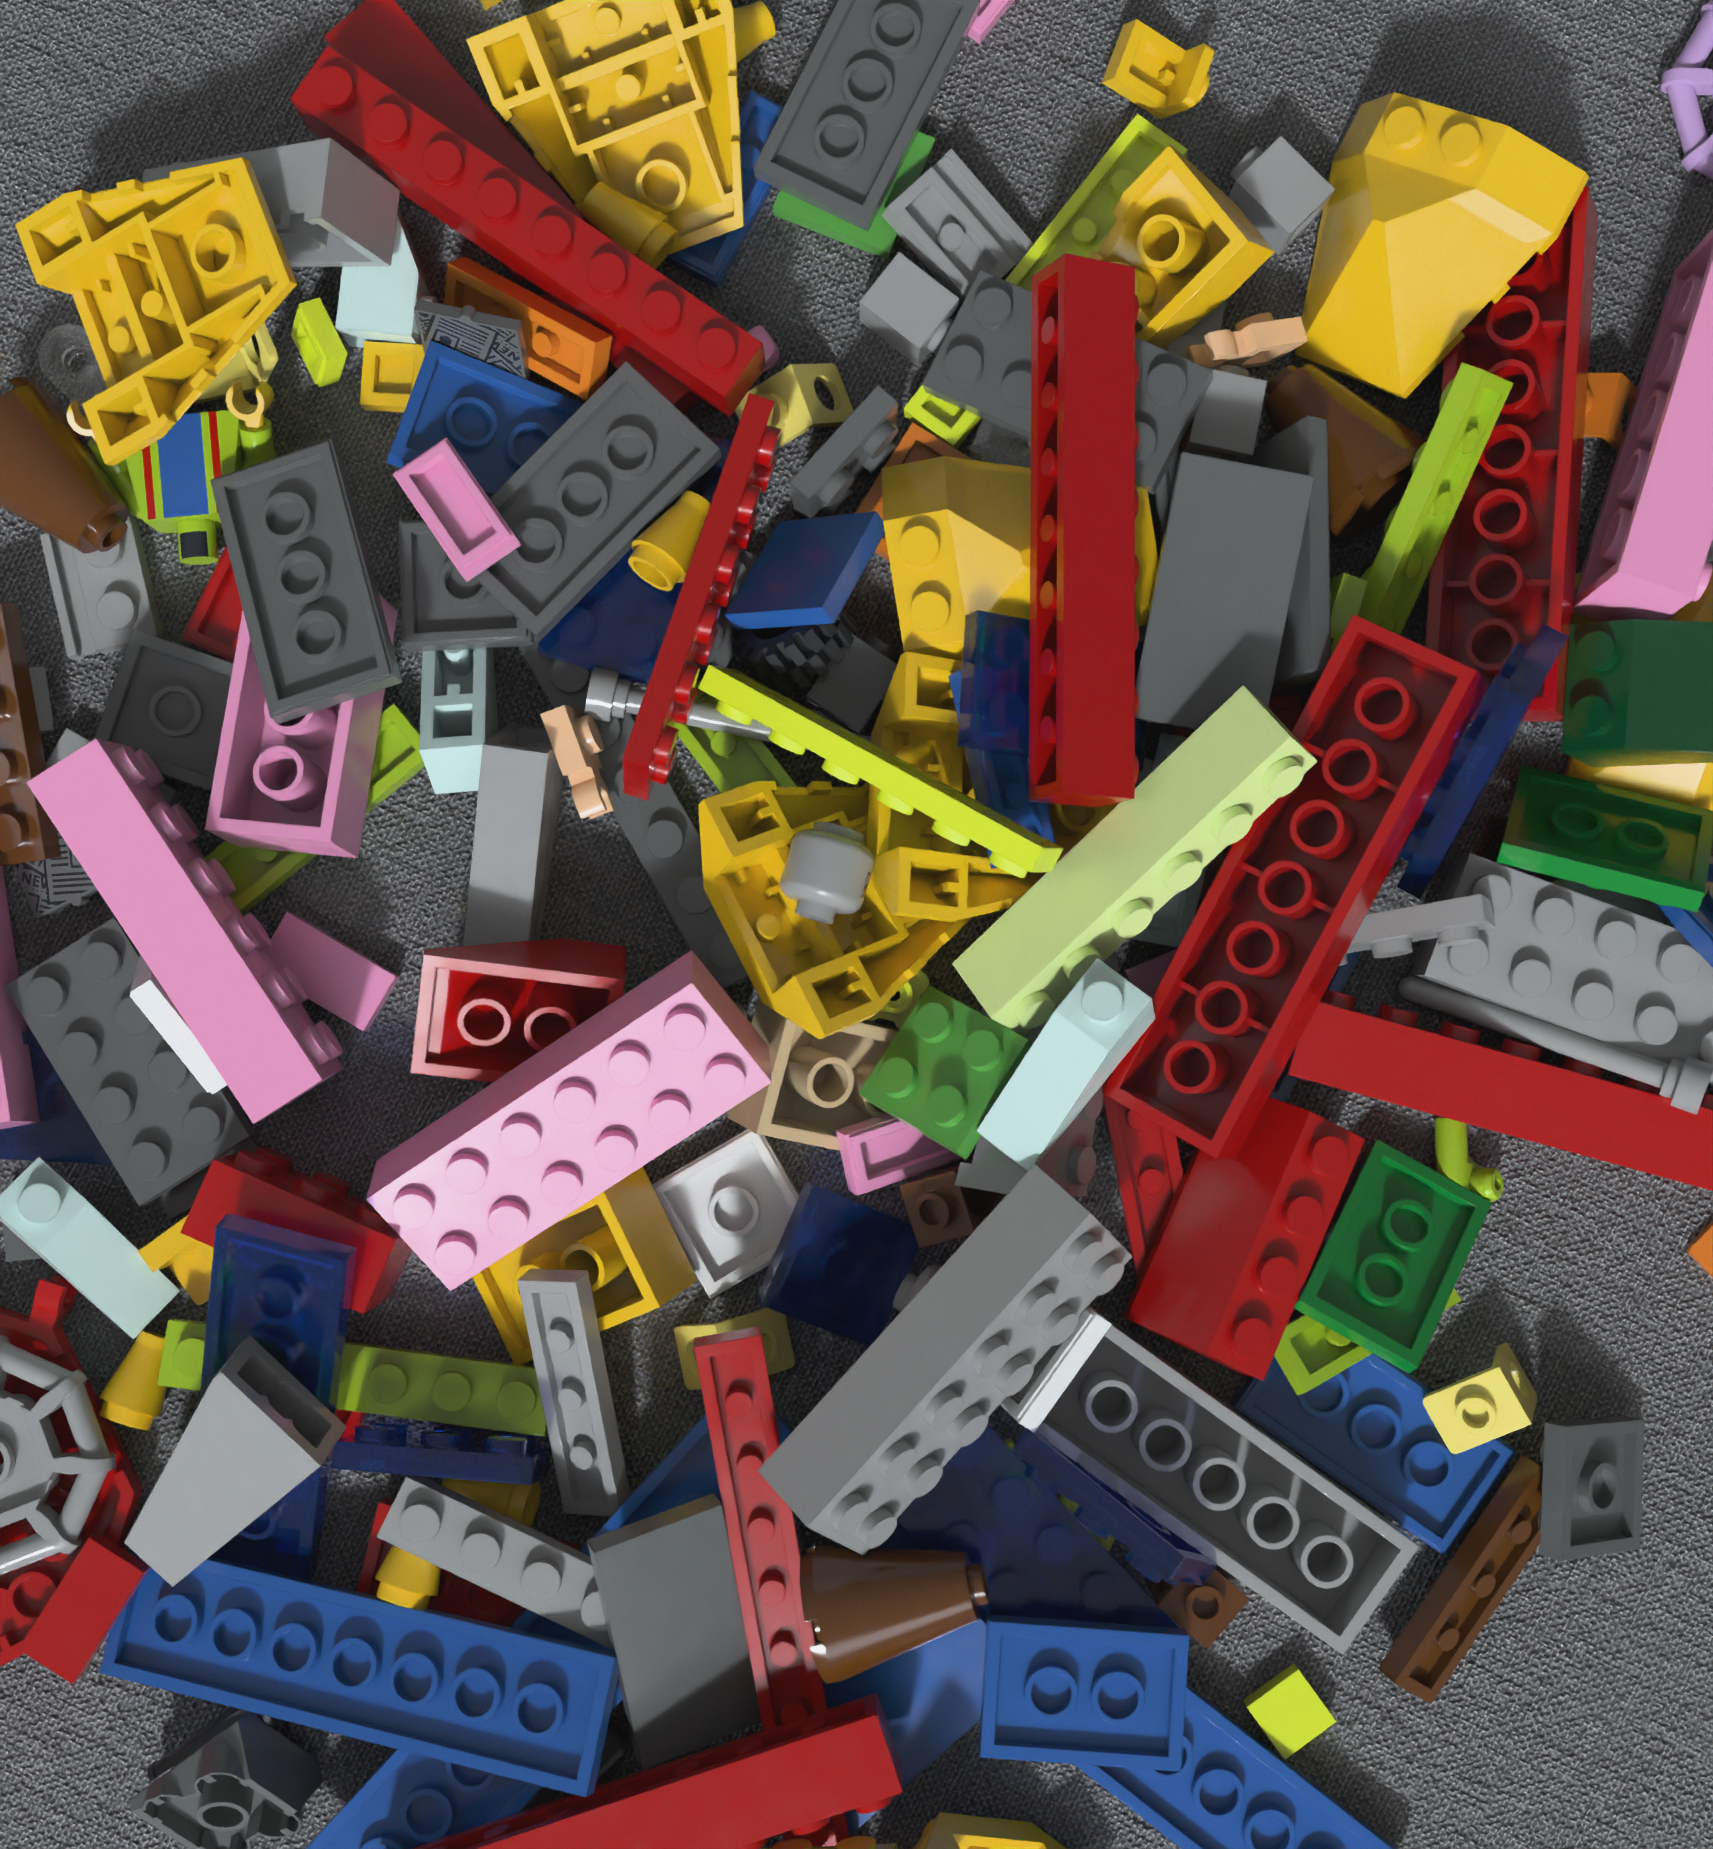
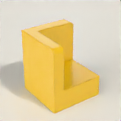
[137,1215,250,1305]

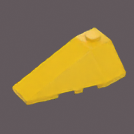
[1089,145,1275,349]

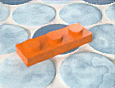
[444,256,612,400]

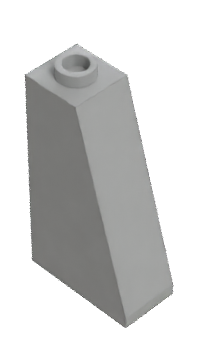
[463,723,564,946]
[124,1335,347,1587]

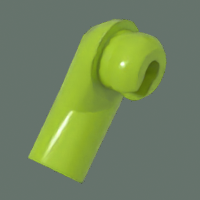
[1434,1118,1504,1202]

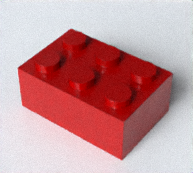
[180,1146,412,1314]

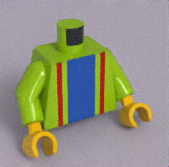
[66,379,276,565]

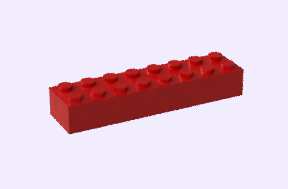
[1425,186,1598,722]
[1102,614,1489,1159]

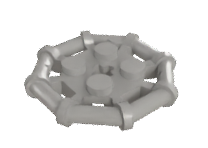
[0,1335,116,1575]

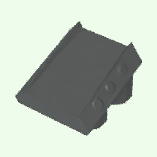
[129,1711,323,1849]

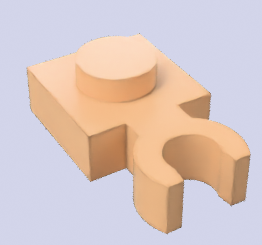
[1185,312,1308,369]
[540,705,615,819]

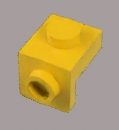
[1102,19,1215,119]

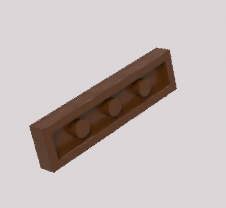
[0,602,61,866]
[1378,1454,1543,1704]

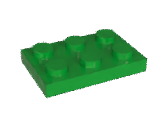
[1497,765,1713,912]
[1294,1139,1492,1373]

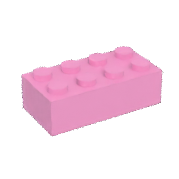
[205,594,398,858]

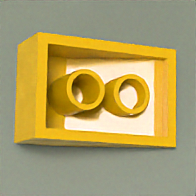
[472,1166,698,1364]

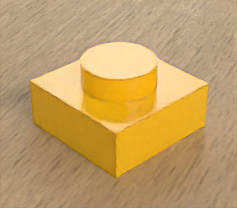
[360,341,425,413]

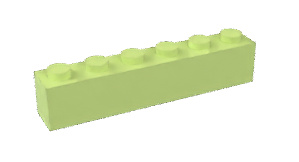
[952,685,1318,1036]

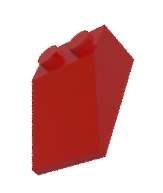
[410,938,626,1083]

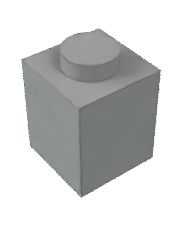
[1228,136,1335,255]
[859,252,959,366]
[1181,365,1267,464]

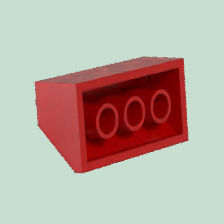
[1122,1097,1365,1381]

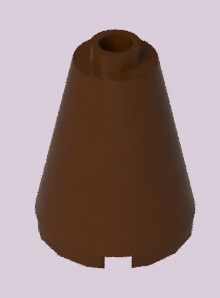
[1264,364,1427,542]
[0,377,128,553]
[800,1545,990,1684]

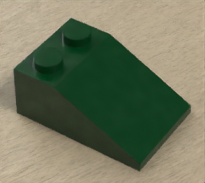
[1561,619,1713,768]

